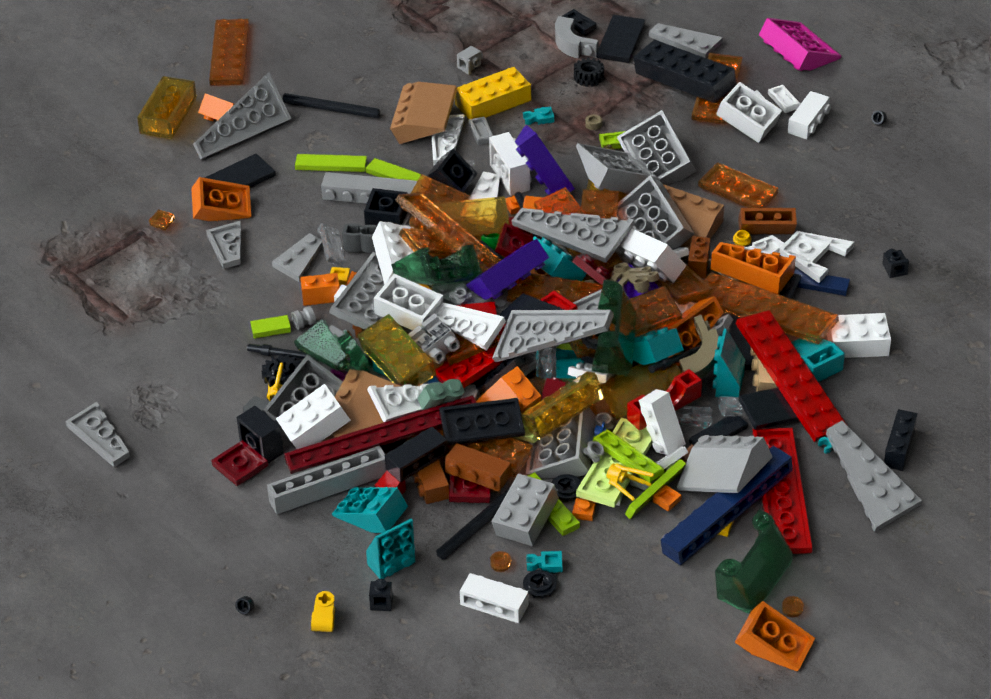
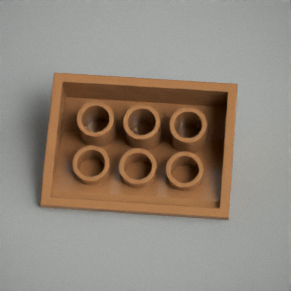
[390,82,457,144]
[663,184,724,250]
[322,369,402,442]

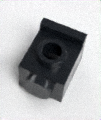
[882,249,909,278]
[369,579,393,611]

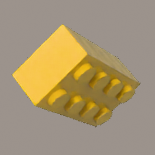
[455,67,531,119]

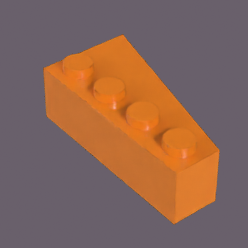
[711,242,796,294]
[656,296,724,368]

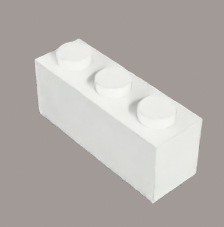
[788,91,831,139]
[639,389,686,456]
[460,573,529,623]

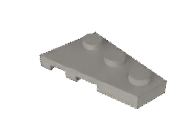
[206,221,241,269]
[272,233,323,282]

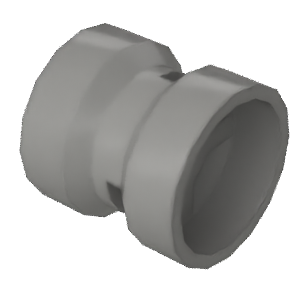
[291,306,316,330]

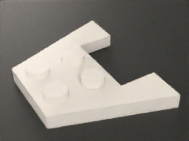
[779,231,854,283]

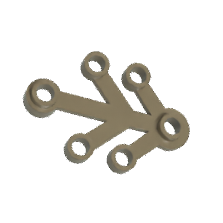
[606,263,659,294]

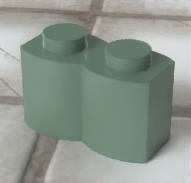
[417,379,465,410]

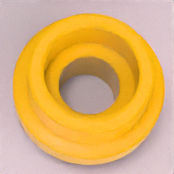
[733,230,751,246]

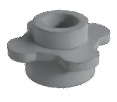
[449,287,472,305]
[594,413,614,431]
[583,441,605,463]

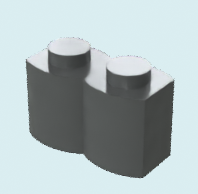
[342,223,377,254]

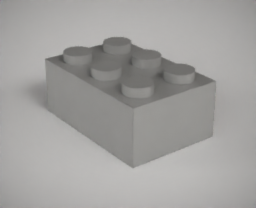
[491,474,559,546]

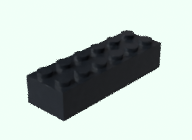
[633,39,736,103]

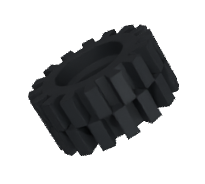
[574,57,604,87]

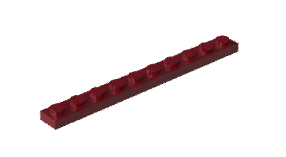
[284,395,476,474]

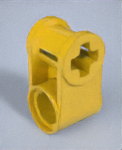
[311,591,335,632]

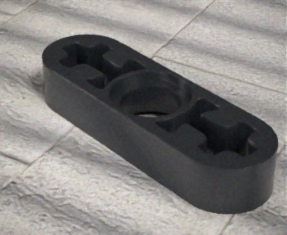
[476,355,525,395]

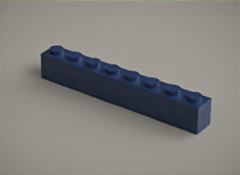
[661,445,793,565]

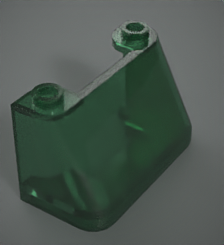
[391,244,482,286]
[592,280,637,375]
[294,319,373,374]
[715,509,793,613]

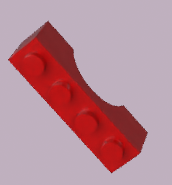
[627,369,702,431]

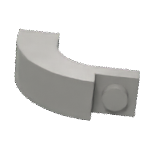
[555,16,598,58]

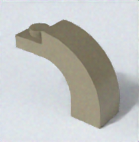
[679,315,719,379]

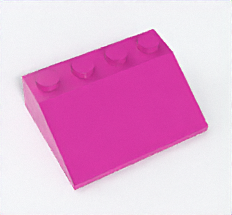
[759,18,841,71]

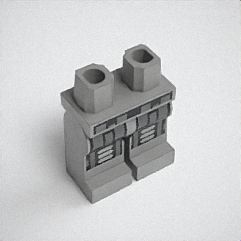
[406,313,460,365]

